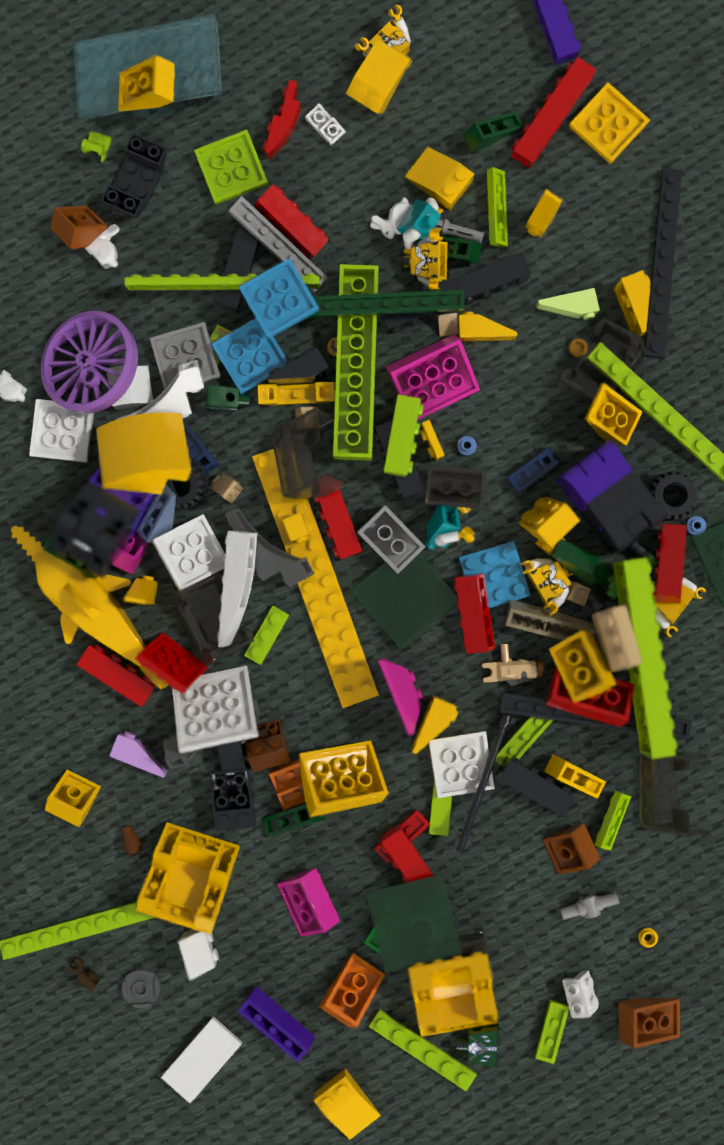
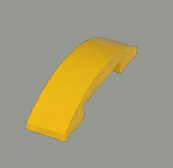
[258,382,335,405]

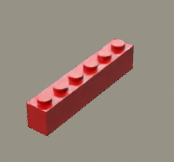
[511,57,597,169]

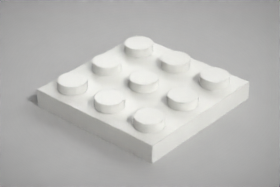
[29,399,94,463]
[152,514,225,592]
[429,731,495,798]

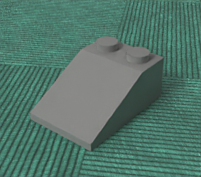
[357,505,425,574]

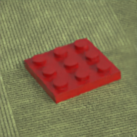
[135,633,209,695]

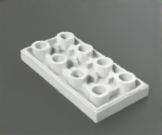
[161,1016,242,1103]

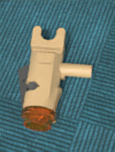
[481,644,544,686]

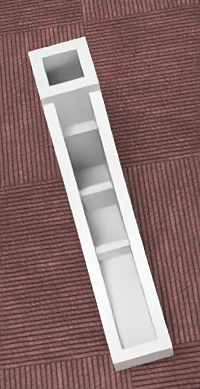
[116,360,204,420]

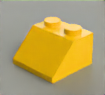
[45,770,101,827]

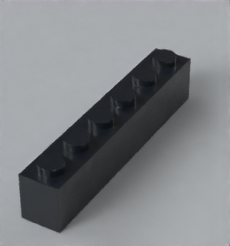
[214,193,268,313]

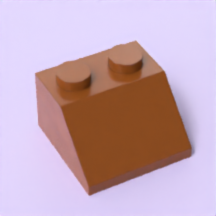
[51,205,107,249]
[543,823,600,874]

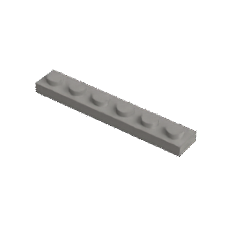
[228,196,327,292]

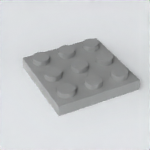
[150,322,221,390]

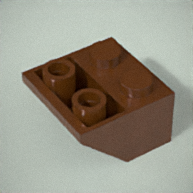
[245,719,291,772]

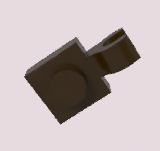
[68,957,100,992]

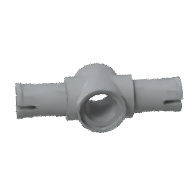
[560,892,620,920]

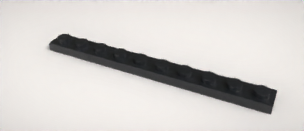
[644,168,682,358]
[499,692,692,740]

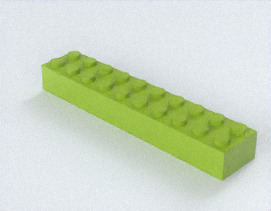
[333,264,378,461]
[612,558,677,759]

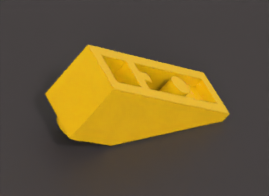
[525,189,563,237]
[458,312,517,341]
[125,575,158,604]
[544,754,606,799]

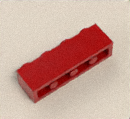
[254,184,329,260]
[312,479,362,560]
[653,524,687,604]
[454,572,495,654]
[77,644,157,707]
[379,824,443,905]

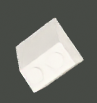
[107,366,153,410]
[179,929,219,980]

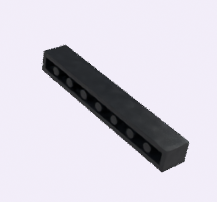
[381,252,531,333]

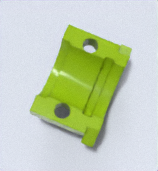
[81,132,112,162]

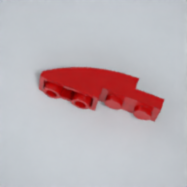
[263,80,301,159]

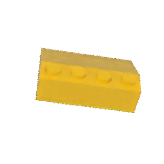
[299,740,389,817]

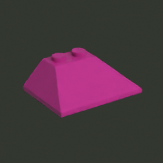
[378,657,423,735]

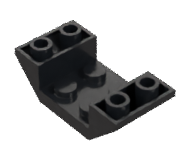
[100,133,168,218]

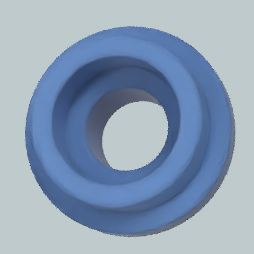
[457,436,477,455]
[686,516,706,535]

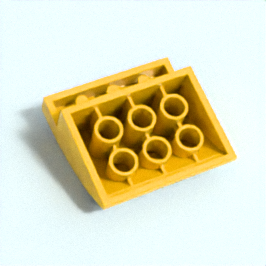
[96,412,191,494]

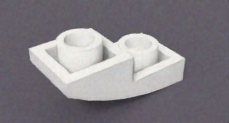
[305,104,346,145]

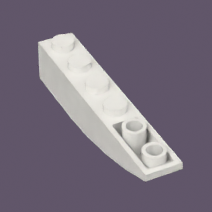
[217,531,257,647]

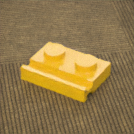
[419,420,444,461]

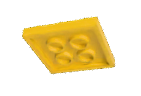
[569,83,650,164]

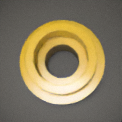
[638,927,658,948]

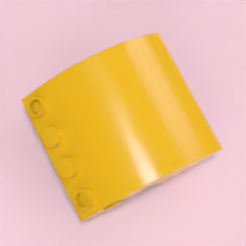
[136,823,240,935]
[409,952,497,1037]

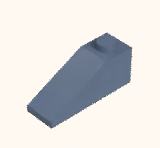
[137,484,176,543]

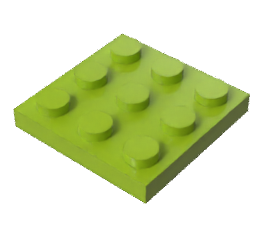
[194,130,268,205]

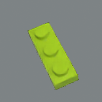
[244,606,289,665]
[595,791,631,850]
[535,1000,569,1064]

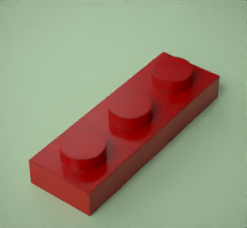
[374,809,430,863]

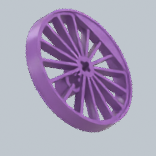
[41,311,138,414]

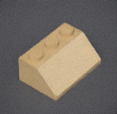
[592,605,642,671]

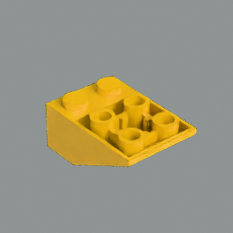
[518,497,580,547]

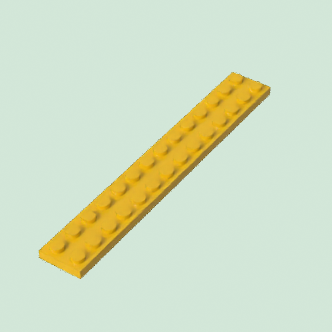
[252,444,379,708]

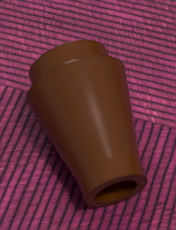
[121,825,142,856]

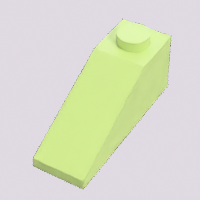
[536,288,599,320]

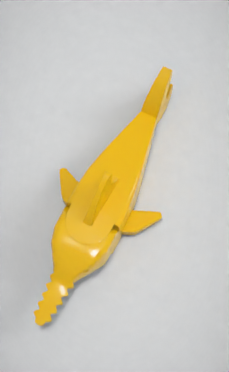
[11,526,169,689]

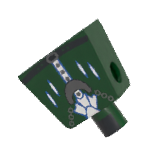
[206,385,250,411]
[456,1024,501,1068]

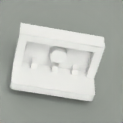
[562,970,598,1018]

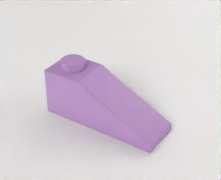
[110,731,167,778]

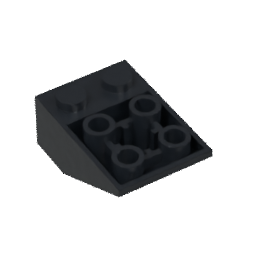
[267,347,330,385]
[210,769,256,831]

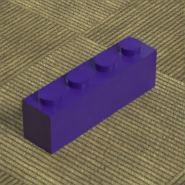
[532,0,581,65]
[238,986,315,1063]

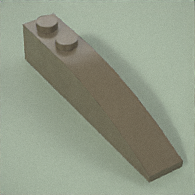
[505,600,602,650]

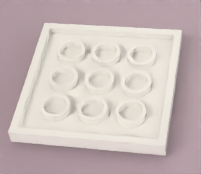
[172,666,258,753]

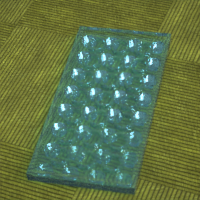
[74,14,222,118]

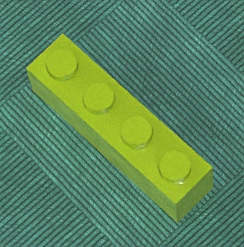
[384,395,424,477]

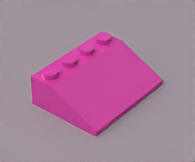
[386,334,480,420]

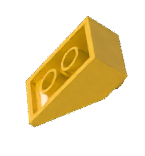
[346,39,411,114]
[118,55,175,111]
[405,147,474,211]
[614,270,650,341]
[585,384,642,446]
[411,695,458,754]
[314,1068,381,1139]

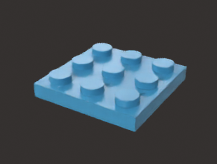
[239,258,319,339]
[211,318,288,394]
[459,541,531,608]

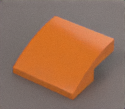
[269,760,306,810]

